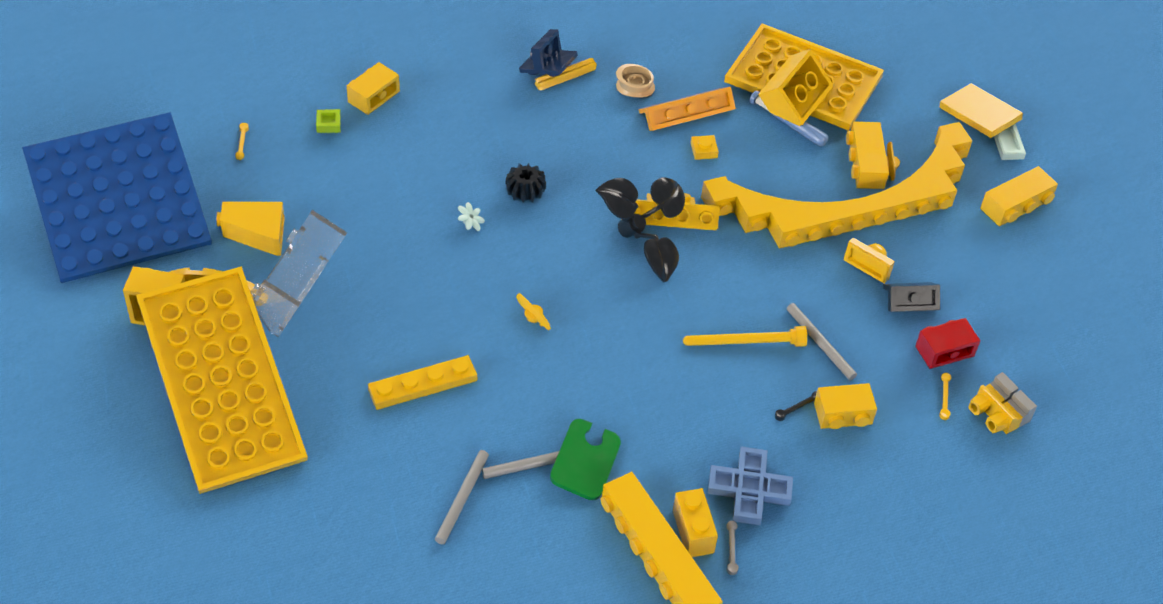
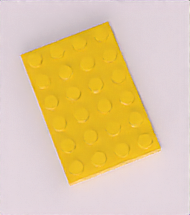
[724,23,884,131]

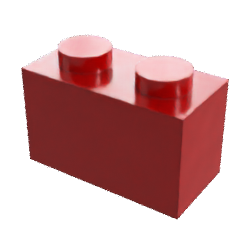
[915,318,981,369]

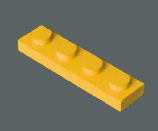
[368,355,477,410]

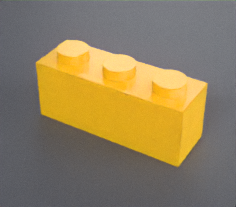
[846,121,889,189]
[980,166,1058,227]

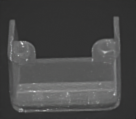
[251,210,347,337]

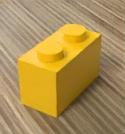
[346,62,400,115]
[814,383,877,429]
[673,488,718,557]

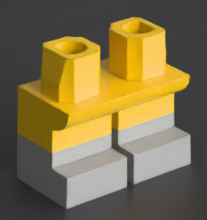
[968,372,1037,434]

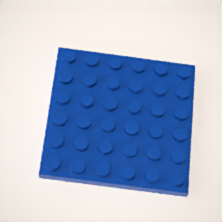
[22,112,212,283]

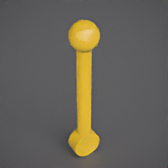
[235,123,249,160]
[939,373,951,420]

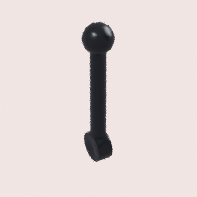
[775,391,817,421]

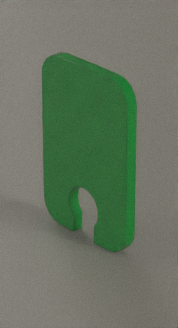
[550,419,621,500]

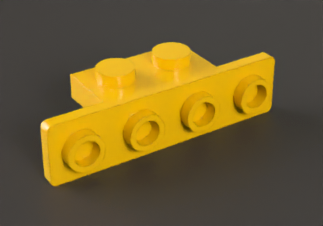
[621,193,720,230]

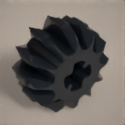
[505,163,546,203]

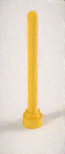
[683,326,807,347]

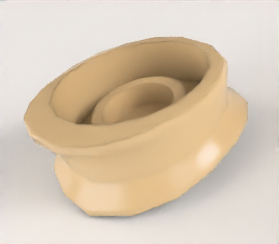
[616,64,655,98]

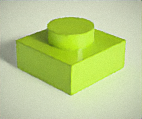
[316,109,341,133]

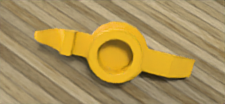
[886,142,900,181]
[516,293,551,330]

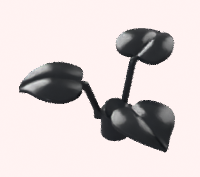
[595,177,685,282]

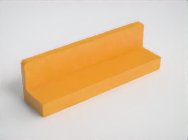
[639,87,736,131]

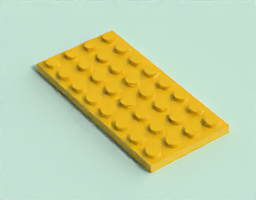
[136,266,308,494]

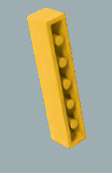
[600,472,723,604]

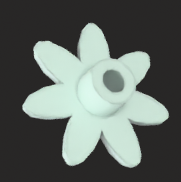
[458,202,485,231]

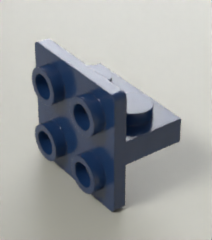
[519,29,578,77]

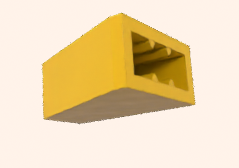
[216,202,285,256]

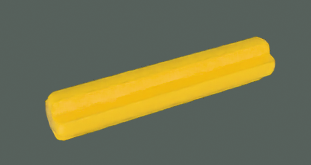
[535,58,597,91]

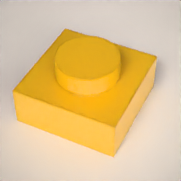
[691,135,719,160]

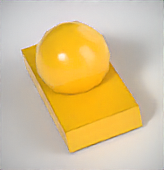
[843,238,895,284]

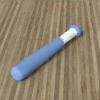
[750,91,828,147]

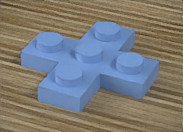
[707,447,793,525]

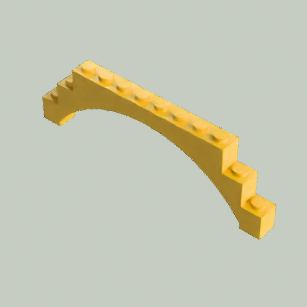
[701,122,972,249]

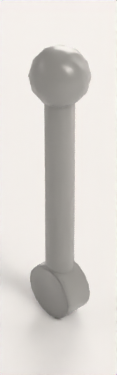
[726,521,739,575]

